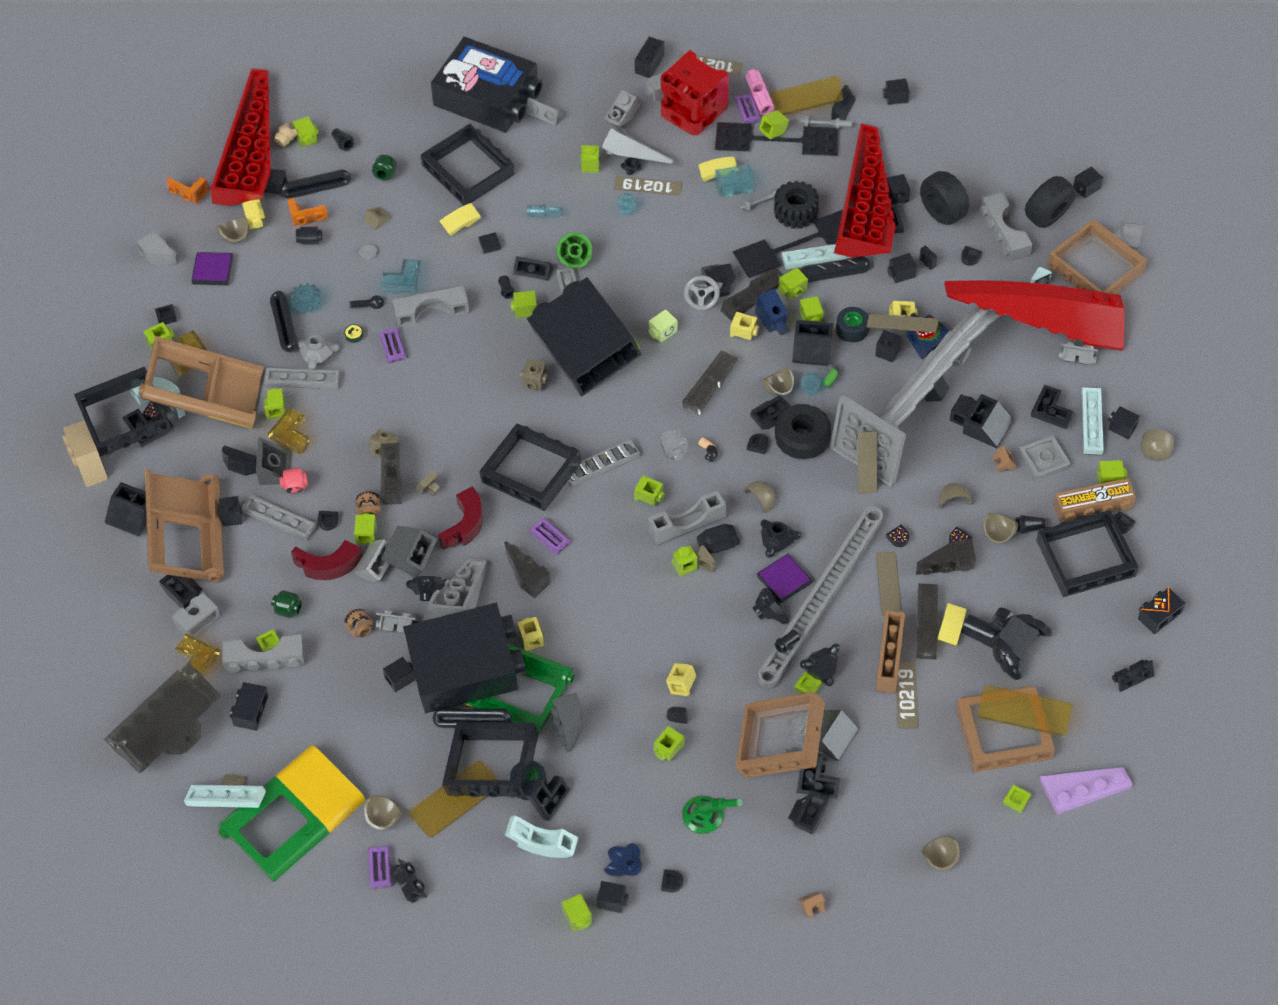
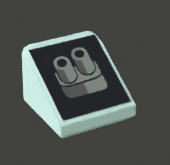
[1030,267,1051,284]

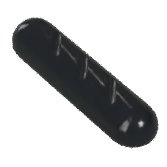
[280,169,351,199]
[799,256,870,282]
[270,291,298,352]
[432,708,512,728]

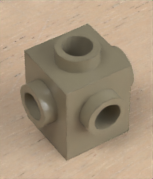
[520,359,548,391]
[368,429,399,461]

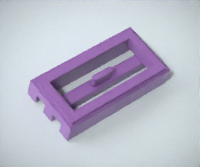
[735,93,761,124]
[379,327,406,364]
[529,517,570,555]
[368,846,392,889]

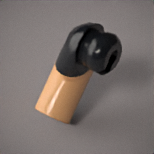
[698,437,718,462]

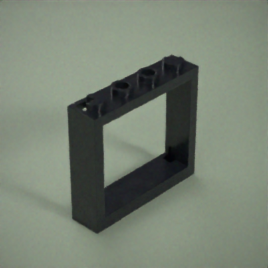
[420,123,515,206]
[74,366,171,457]
[479,423,582,511]
[1036,510,1139,598]
[442,722,539,798]

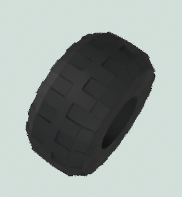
[920,171,970,225]
[1025,176,1076,228]
[774,404,831,459]

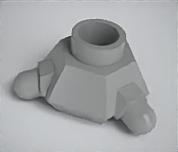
[298,335,339,370]

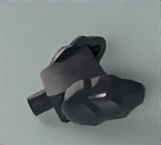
[989,614,1052,680]

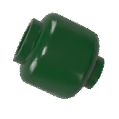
[372,154,397,181]
[271,590,302,618]

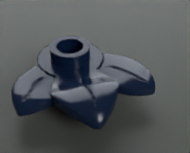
[604,843,642,877]

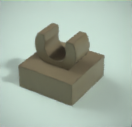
[416,471,440,496]

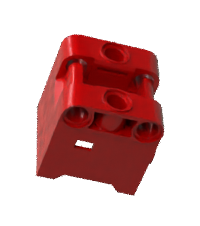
[660,50,729,136]

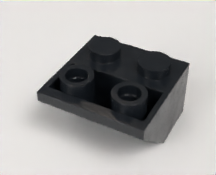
[792,320,833,366]
[963,394,1013,449]
[105,482,147,537]

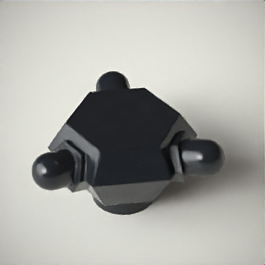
[760,519,802,558]
[406,576,447,601]
[752,588,788,624]
[800,644,840,686]

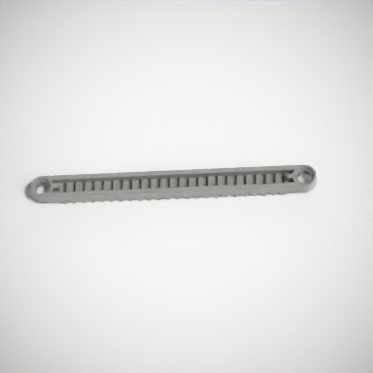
[758,506,883,688]

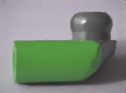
[822,363,840,388]

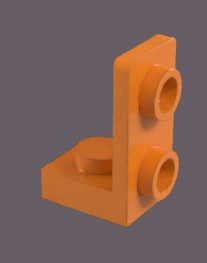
[166,177,209,205]
[287,198,328,226]

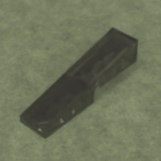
[721,268,783,321]
[682,350,738,415]
[916,583,938,660]

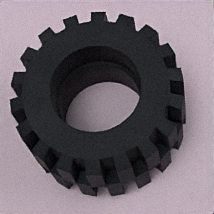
[774,181,819,229]

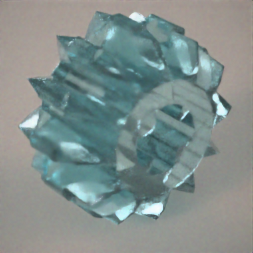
[290,282,322,314]

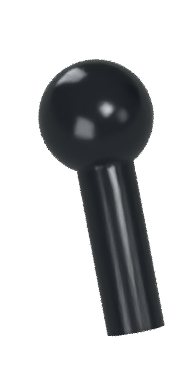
[349,295,384,309]

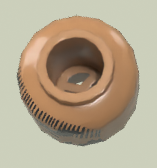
[355,490,381,517]
[344,608,373,638]

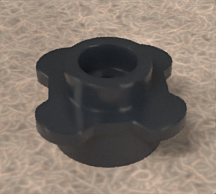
[621,157,642,175]

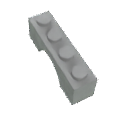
[980,192,1032,261]
[392,285,469,328]
[648,490,726,545]
[222,635,305,673]

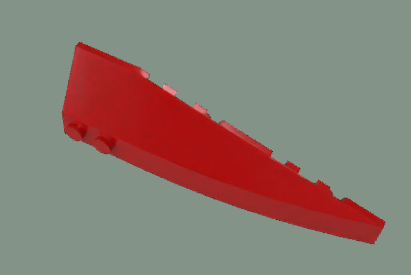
[210,68,271,206]
[834,123,895,258]
[944,280,1124,351]

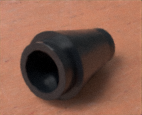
[331,128,354,151]
[1015,515,1045,534]

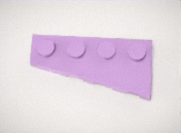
[1039,767,1133,814]

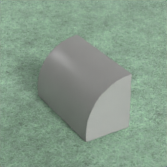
[353,539,390,582]

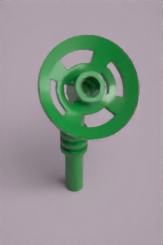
[682,796,743,834]

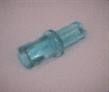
[527,204,563,218]

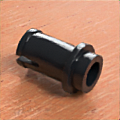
[498,275,515,299]
[774,629,800,653]

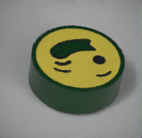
[344,324,363,343]

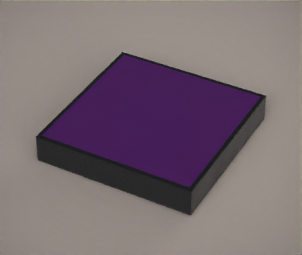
[191,252,233,286]
[757,553,812,603]

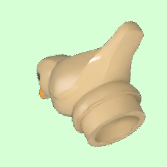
[274,122,298,147]

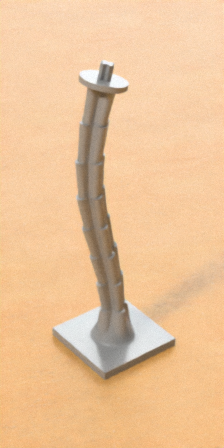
[830,280,1009,487]

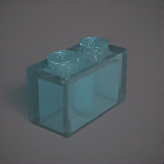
[715,164,754,197]

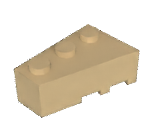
[62,420,108,487]

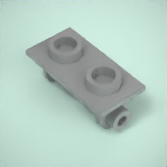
[526,98,562,125]
[1058,342,1098,365]
[376,610,418,633]

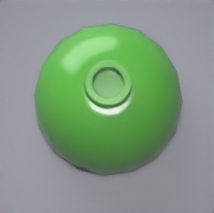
[556,232,592,268]

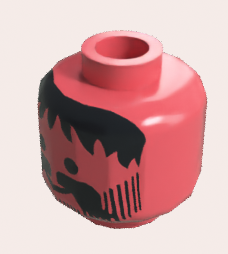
[279,467,308,494]

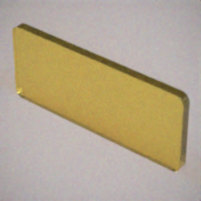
[769,76,843,115]
[978,685,1072,736]
[409,761,497,838]

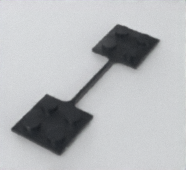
[715,122,838,156]
[733,210,842,278]

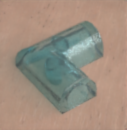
[380,259,421,293]

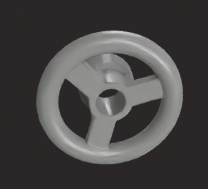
[684,275,720,310]

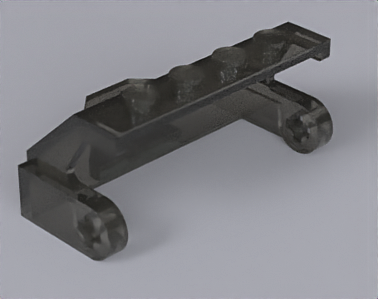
[104,663,221,773]

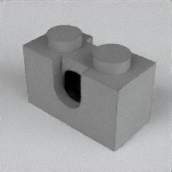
[172,593,220,640]

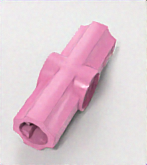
[745,69,775,115]

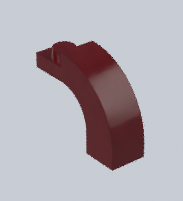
[438,486,483,550]
[291,540,363,580]

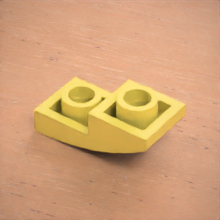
[698,157,739,182]
[440,203,481,236]
[937,603,967,646]

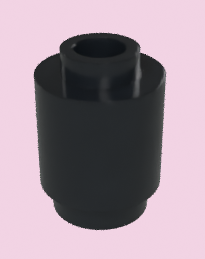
[296,226,322,245]

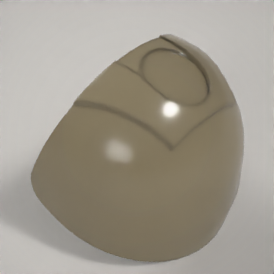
[216,217,248,243]
[761,367,794,395]
[1141,429,1175,461]
[743,481,776,513]
[939,483,972,509]
[983,513,1018,543]
[364,795,402,830]
[922,836,959,871]

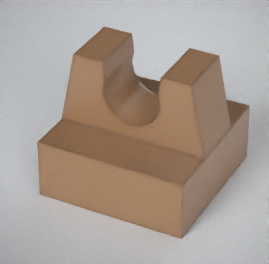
[992,445,1017,472]
[798,892,825,918]

